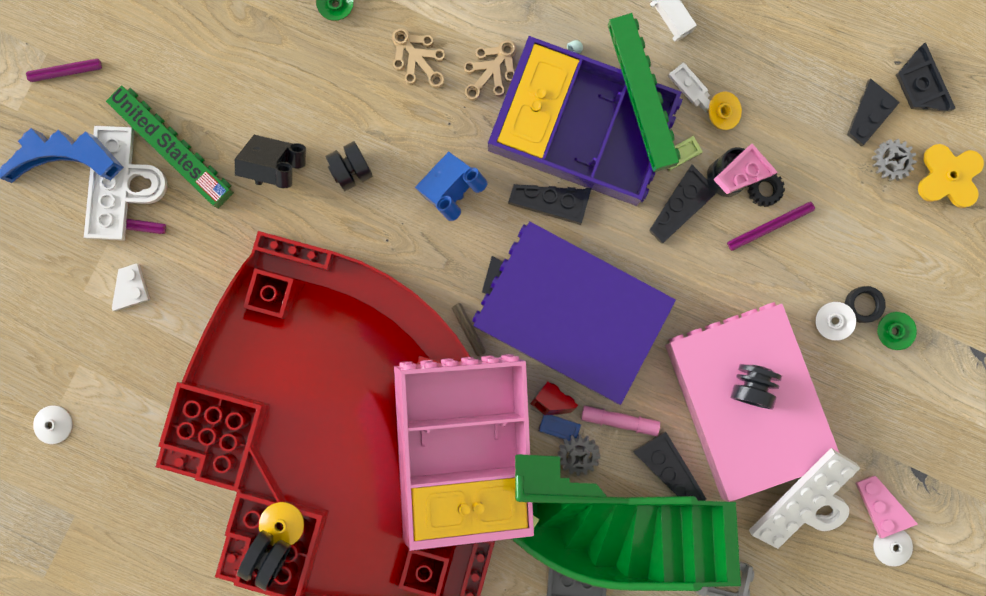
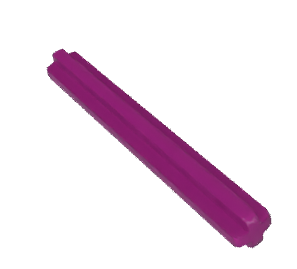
[727,202,815,251]

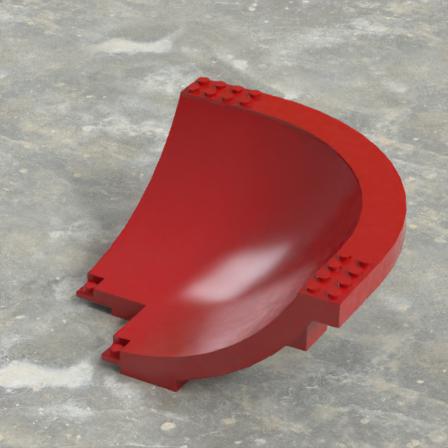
[155,231,495,596]

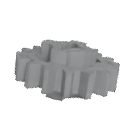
[872,139,917,181]
[558,434,600,476]

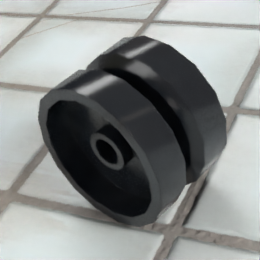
[237,530,291,591]

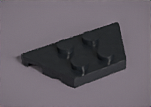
[896,43,956,112]

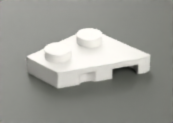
[112,263,150,311]

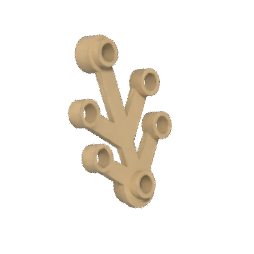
[392,28,445,88]
[464,40,517,101]

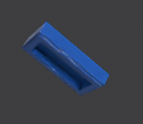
[538,415,581,441]

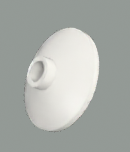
[816,302,856,340]
[33,406,73,444]
[873,530,913,566]

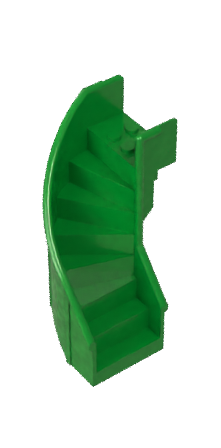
[511,454,741,591]

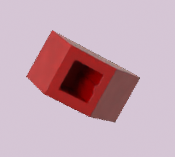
[530,381,578,416]

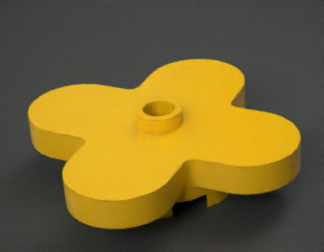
[918,144,984,208]

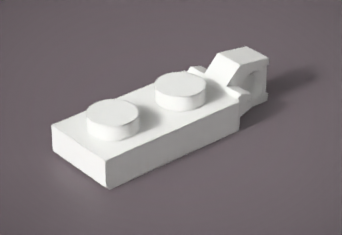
[668,62,710,112]

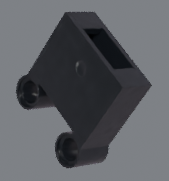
[234,134,306,189]

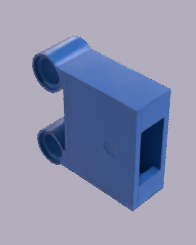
[415,151,488,221]

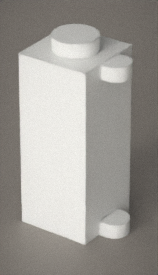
[650,0,697,42]

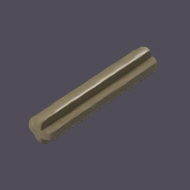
[452,303,486,356]

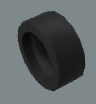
[845,286,886,323]

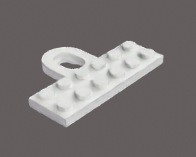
[84,126,167,240]
[749,448,860,549]

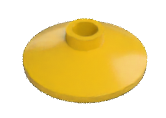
[708,91,742,130]
[259,502,304,546]

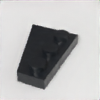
[847,78,900,147]

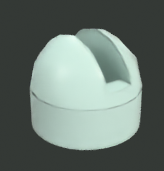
[567,40,583,54]

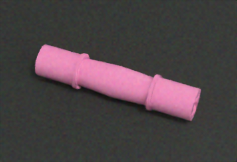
[581,405,660,436]

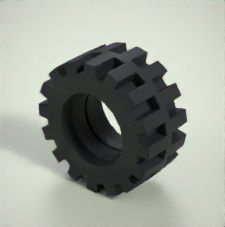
[747,173,785,207]

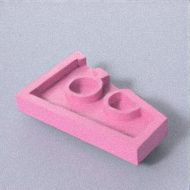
[714,144,778,194]
[856,476,918,538]

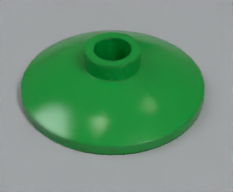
[316,0,354,21]
[877,312,917,350]

